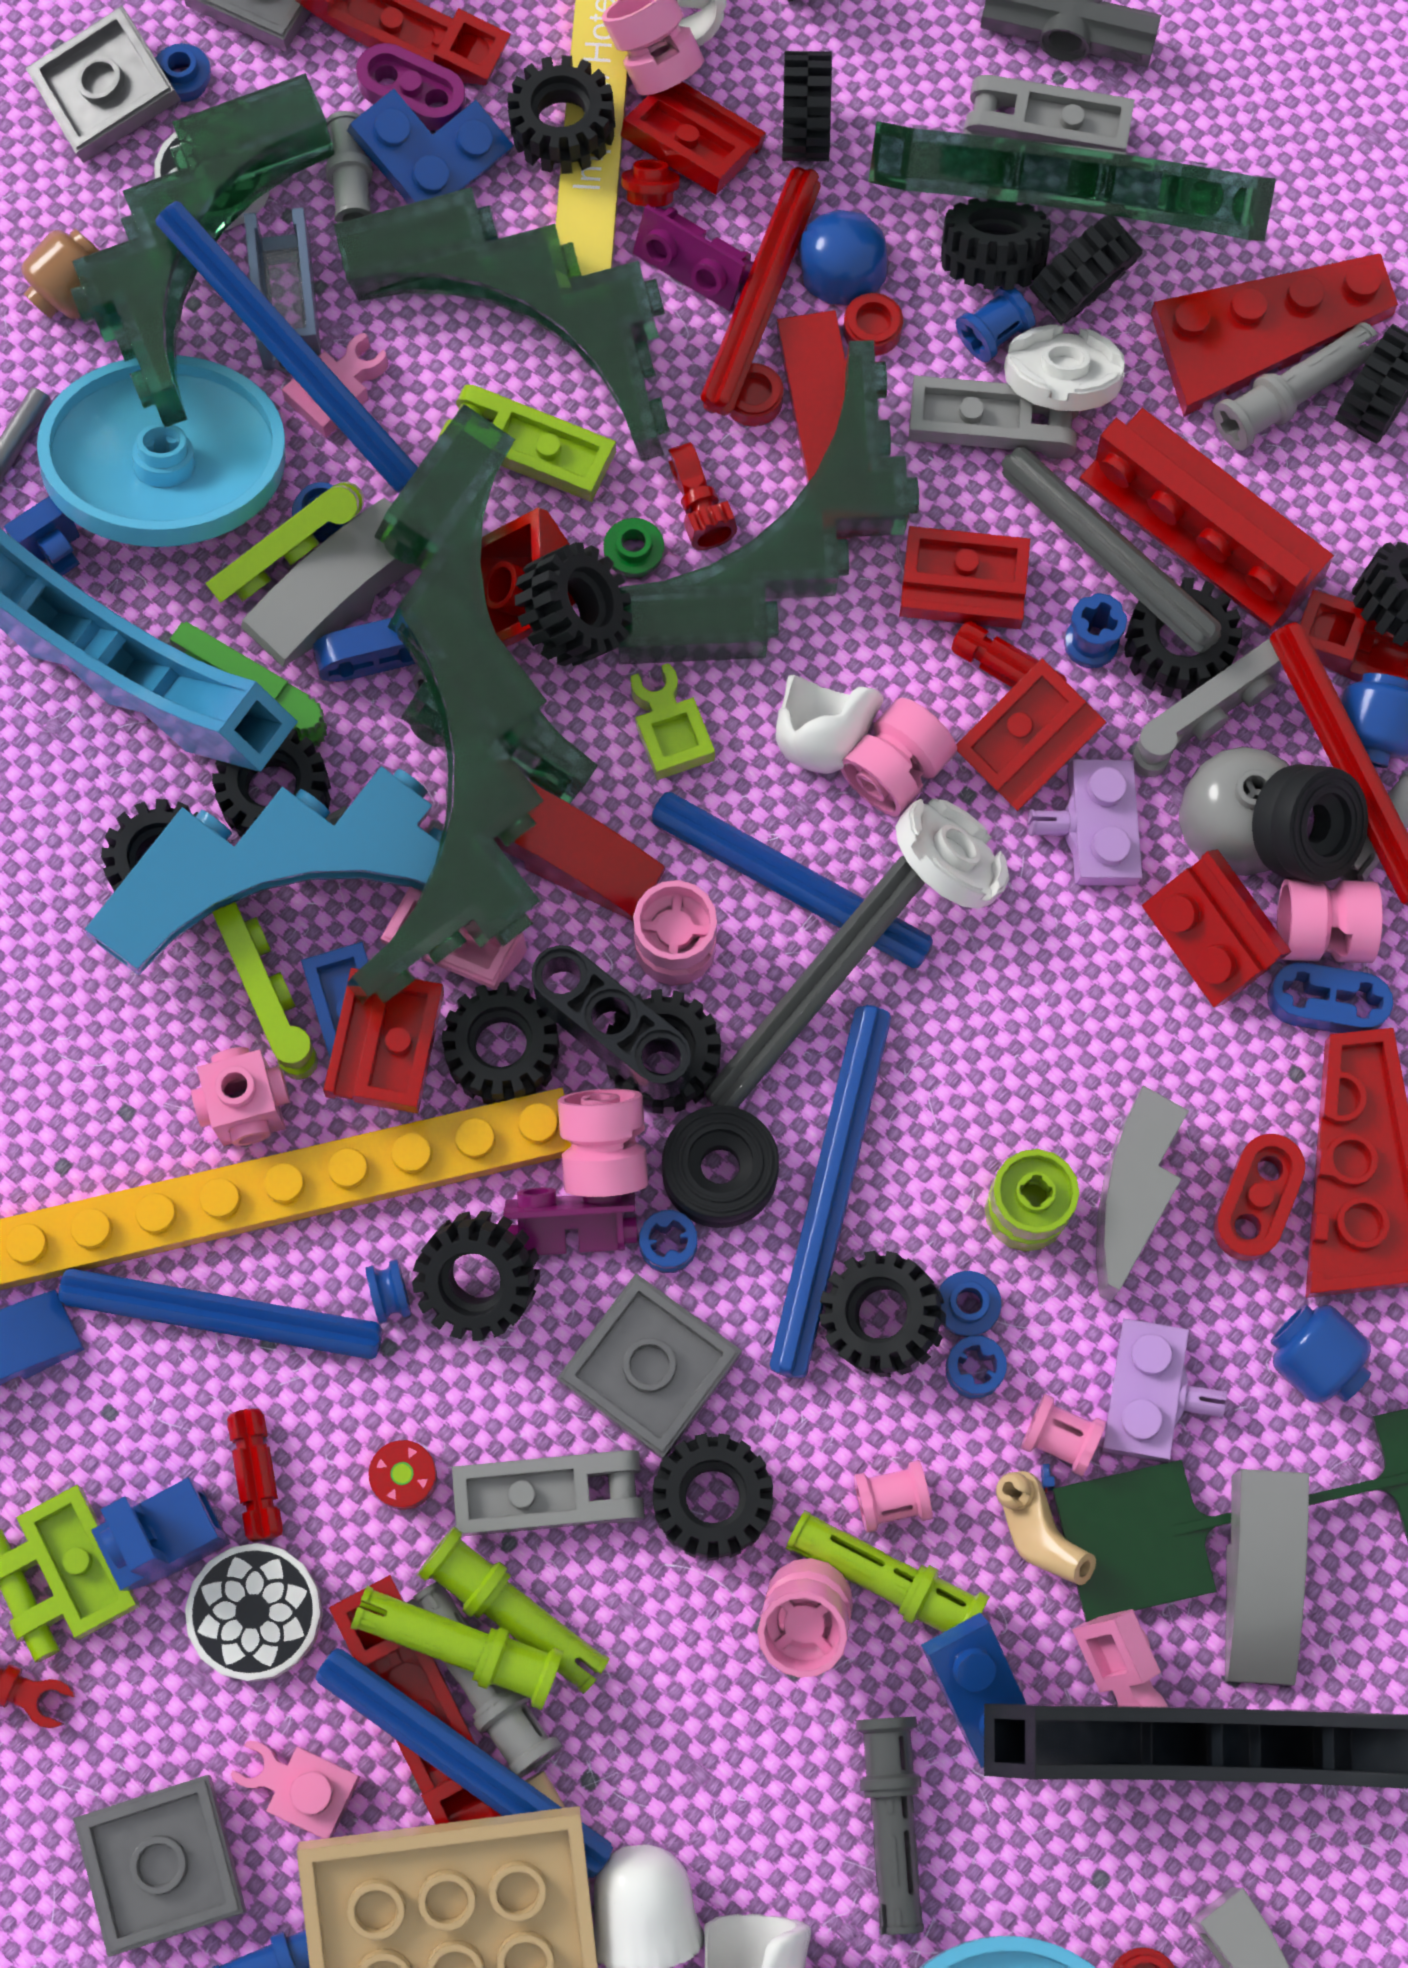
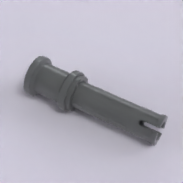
[855,1716,924,1935]

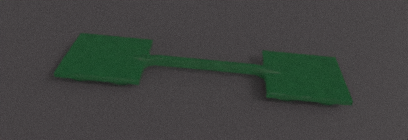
[1052,1408,1408,1622]

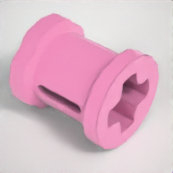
[1021,1394,1106,1476]
[854,1460,933,1533]

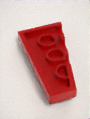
[1151,253,1398,417]
[1305,1027,1408,1298]

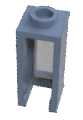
[244,207,321,372]

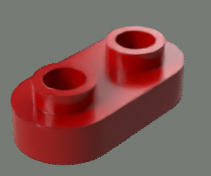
[1213,1134,1305,1261]

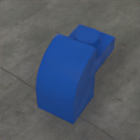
[91,1477,230,1591]

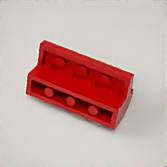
[1080,408,1334,631]

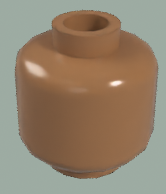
[21,228,111,319]

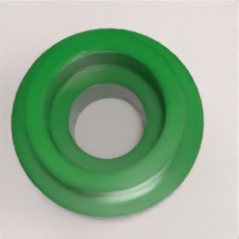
[603,518,664,578]

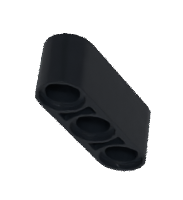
[531,945,691,1100]

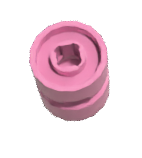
[601,0,705,95]
[841,697,957,817]
[1276,878,1383,963]
[633,880,717,986]
[558,1089,648,1197]
[757,1558,853,1678]

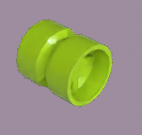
[984,1149,1080,1252]

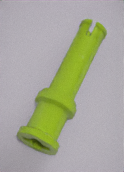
[786,1510,990,1633]
[416,1526,610,1694]
[351,1586,564,1710]

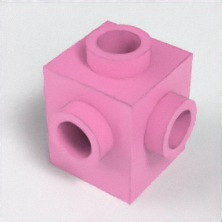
[191,1047,290,1146]

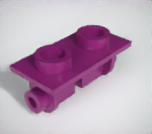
[632,205,753,311]
[503,1187,638,1255]

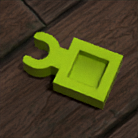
[631,663,715,780]

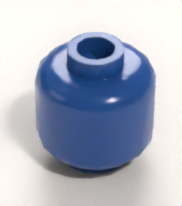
[1342,673,1408,768]
[1270,1304,1372,1404]

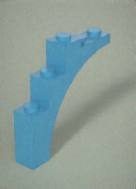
[0,528,298,772]
[85,766,519,976]

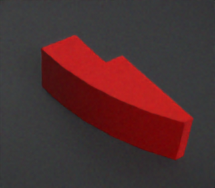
[465,764,665,921]

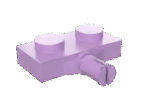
[1027,759,1142,886]
[1102,1318,1227,1463]

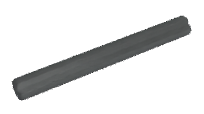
[1001,447,1222,653]
[705,856,925,1108]

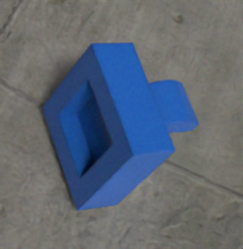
[4,496,80,576]

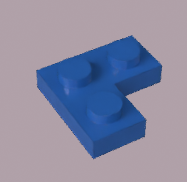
[347,88,514,223]

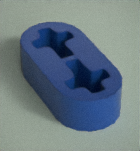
[312,615,434,682]
[1267,962,1393,1033]

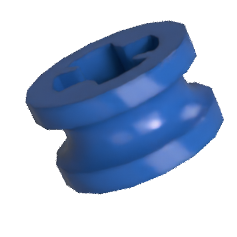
[639,1210,697,1273]
[365,1259,412,1324]
[945,1336,1007,1399]

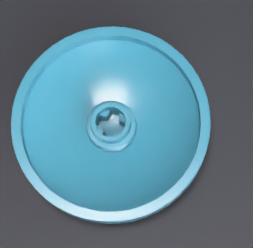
[37,355,286,547]

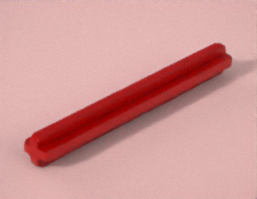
[700,166,821,416]
[1270,622,1408,906]

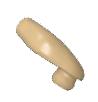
[996,1471,1096,1585]

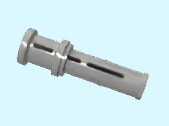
[1213,322,1380,451]
[407,1582,563,1778]

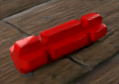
[951,621,1067,688]
[227,1408,283,1542]

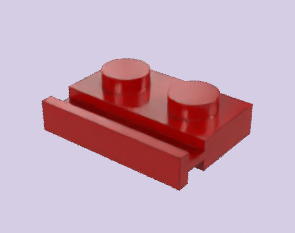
[620,82,766,195]
[899,526,1031,630]
[956,658,1107,811]
[1141,849,1292,1008]
[323,968,444,1114]

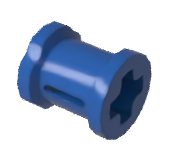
[955,286,1036,362]
[1064,593,1127,669]

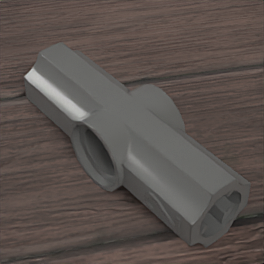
[980,0,1162,67]

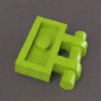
[0,1485,141,1663]

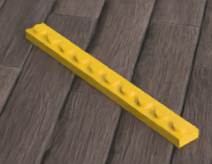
[0,1087,571,1290]

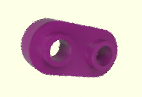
[356,43,467,131]

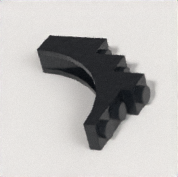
[984,1704,1408,1789]

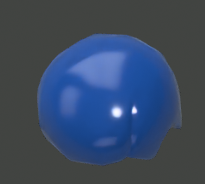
[799,210,888,305]

